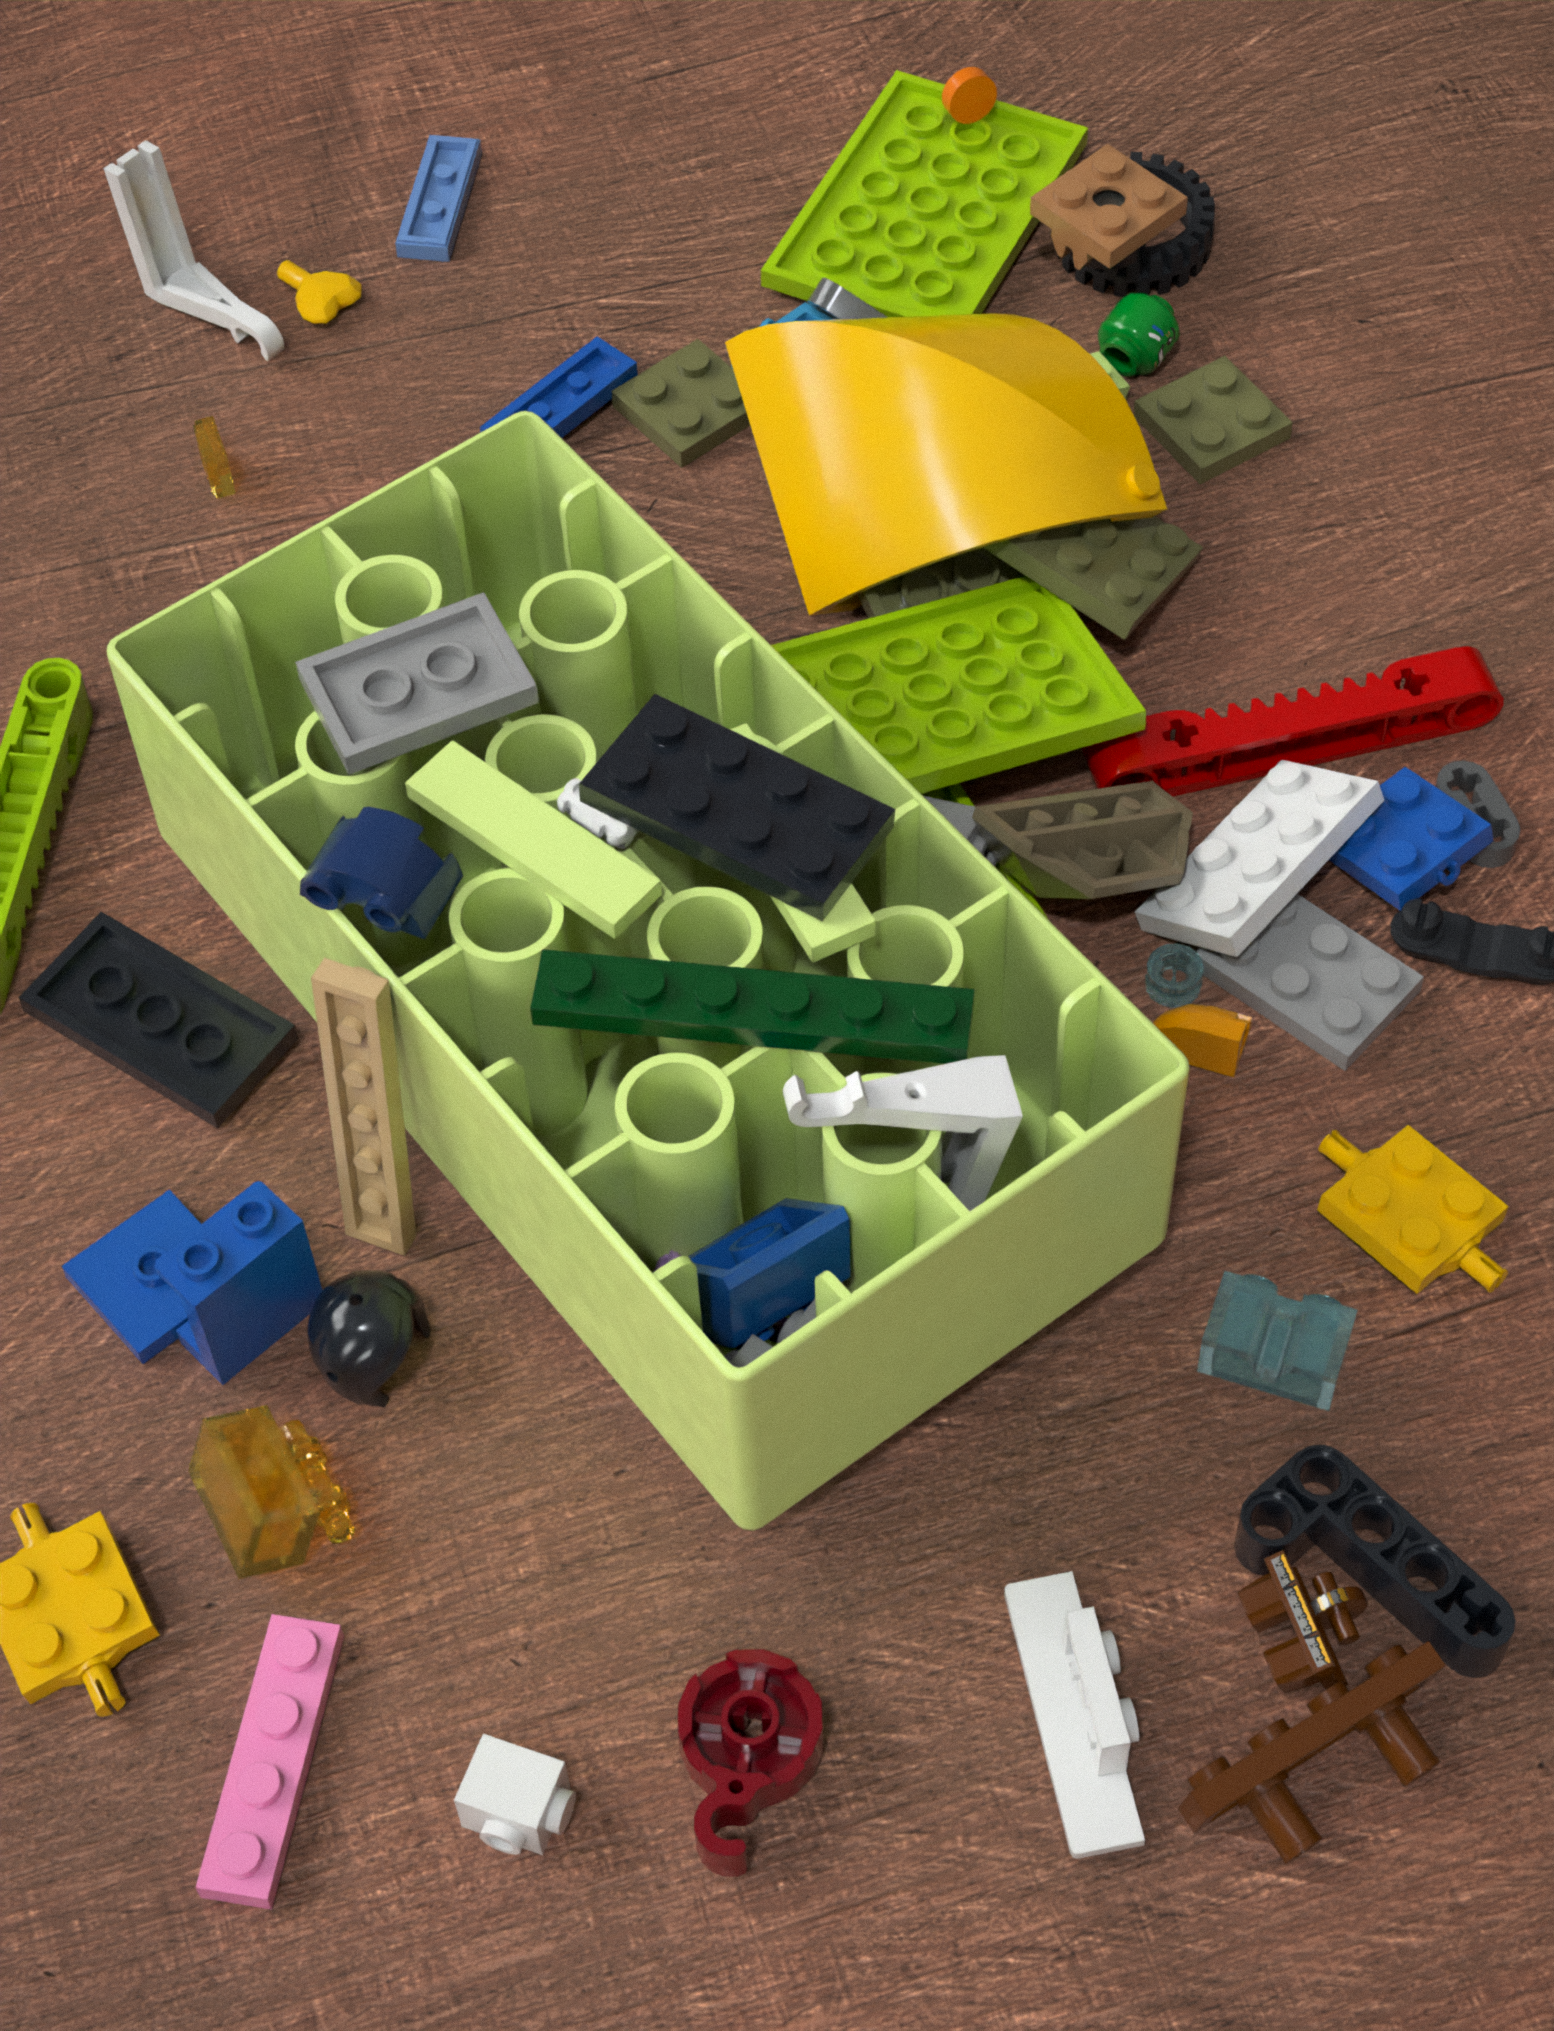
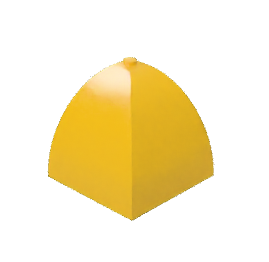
[725,313,1167,616]

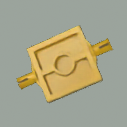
[1317,1125,1509,1294]
[0,1503,160,1717]

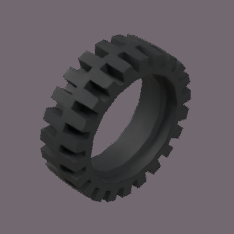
[1055,151,1215,297]

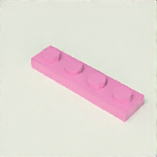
[195,1614,344,1910]

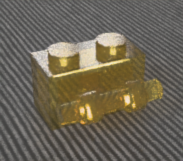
[188,1405,355,1579]

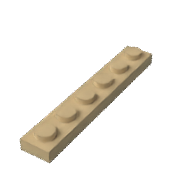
[311,958,416,1256]

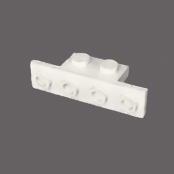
[1004,1571,1145,1859]

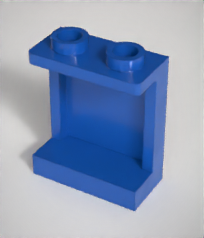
[154,1181,323,1385]

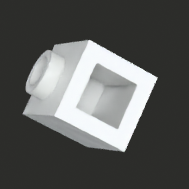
[454,1734,576,1855]

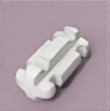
[557,778,639,849]

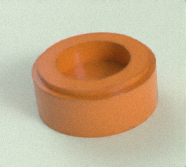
[942,67,997,124]

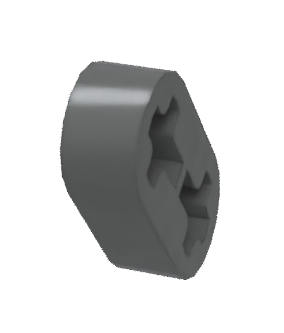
[807,277,888,320]
[1435,760,1520,868]

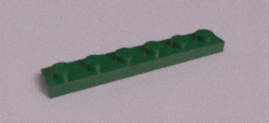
[530,949,975,1064]

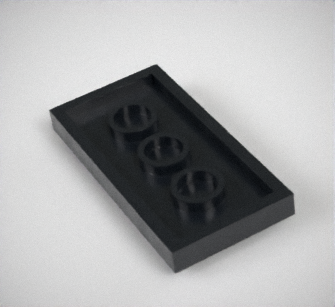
[579,694,896,921]
[18,912,298,1129]

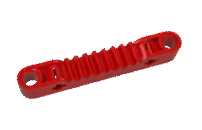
[1082,646,1504,797]

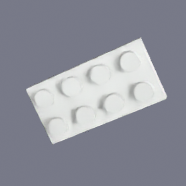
[1135,760,1384,957]

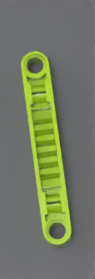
[0,658,93,1015]

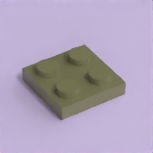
[611,339,750,468]
[1134,356,1293,485]

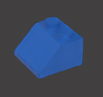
[688,1198,851,1350]

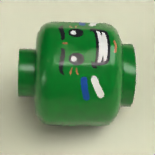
[1097,293,1180,376]

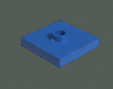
[61,1189,201,1364]

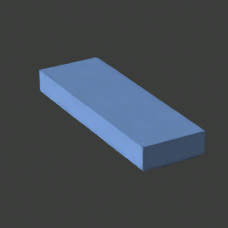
[395,135,482,262]

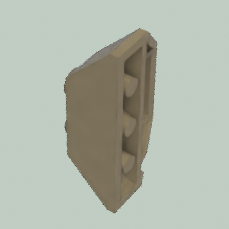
[972,781,1193,899]

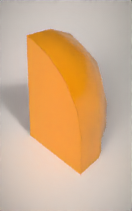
[1152,1004,1252,1078]

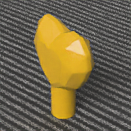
[277,260,362,324]

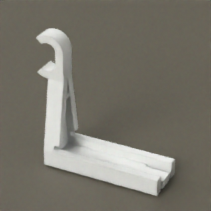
[103,140,284,361]
[783,1055,1023,1211]

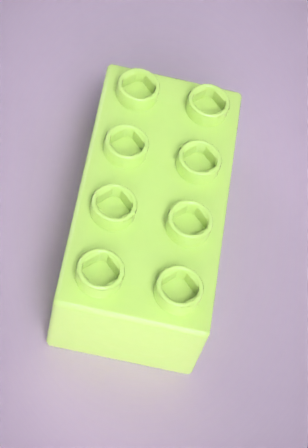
[107,411,1190,1531]

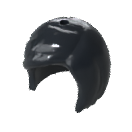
[307,1270,431,1408]

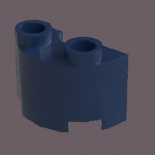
[300,807,463,939]

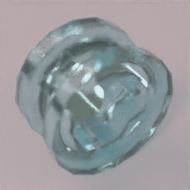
[1145,944,1204,1008]

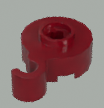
[678,1649,823,1877]

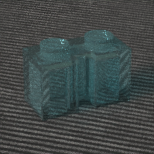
[1197,1271,1358,1411]

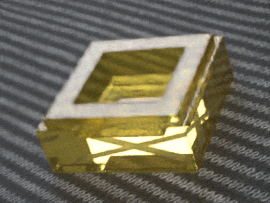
[192,416,236,499]

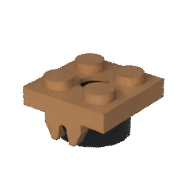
[1030,144,1188,271]

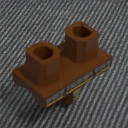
[1237,1550,1368,1693]

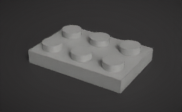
[295,592,539,775]
[1192,894,1424,1071]

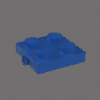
[1329,767,1494,911]

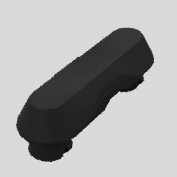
[1390,898,1554,985]

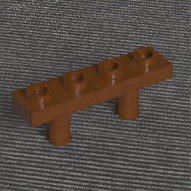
[1178,1641,1446,1864]

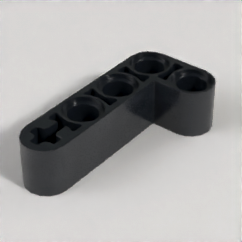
[1234,1444,1516,1678]

